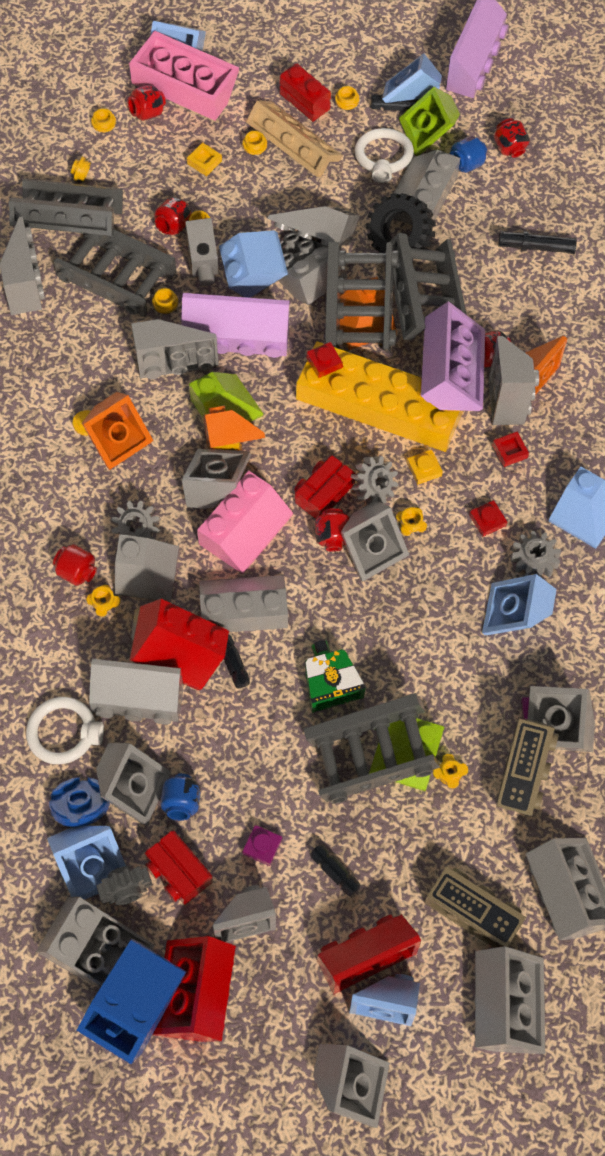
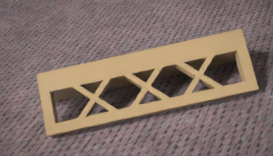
[246,100,343,177]

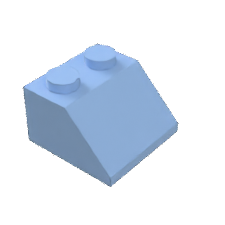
[219,230,288,298]

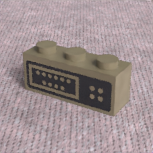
[496,717,558,816]
[425,866,526,948]

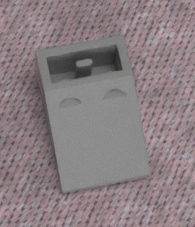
[268,206,360,247]
[0,217,45,315]
[278,231,348,305]
[131,319,218,379]
[36,897,155,988]

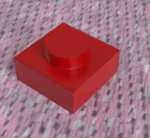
[306,342,343,378]
[492,431,529,467]
[469,500,508,537]

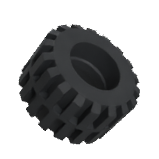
[366,193,436,260]

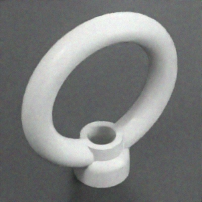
[355,128,414,183]
[26,697,104,764]

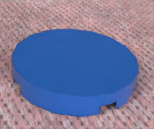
[49,777,110,827]

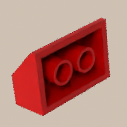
[130,599,229,690]
[317,914,422,995]
[152,936,236,1042]

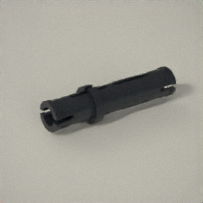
[498,230,577,254]

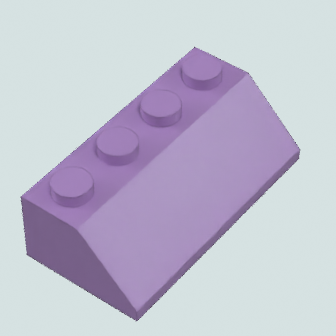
[446,0,509,98]
[181,293,289,358]
[421,301,485,411]

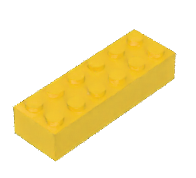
[296,341,463,452]

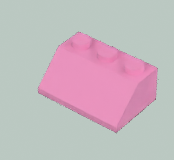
[197,471,293,574]

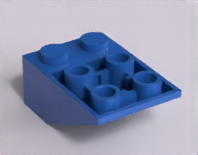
[76,939,186,1064]

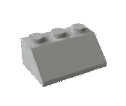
[394,150,460,225]
[488,336,539,425]
[199,575,288,632]
[89,659,184,725]
[526,838,605,941]
[474,946,545,1054]

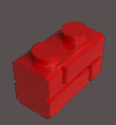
[280,63,331,122]
[294,455,355,519]
[145,830,213,905]

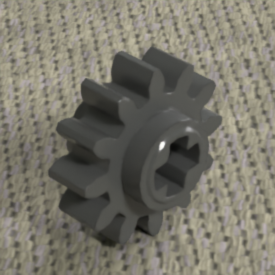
[96,866,153,905]

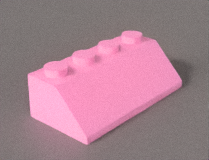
[129,31,239,121]

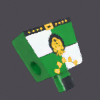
[305,640,366,713]

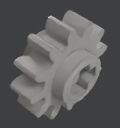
[351,456,399,505]
[111,500,161,542]
[510,531,561,577]

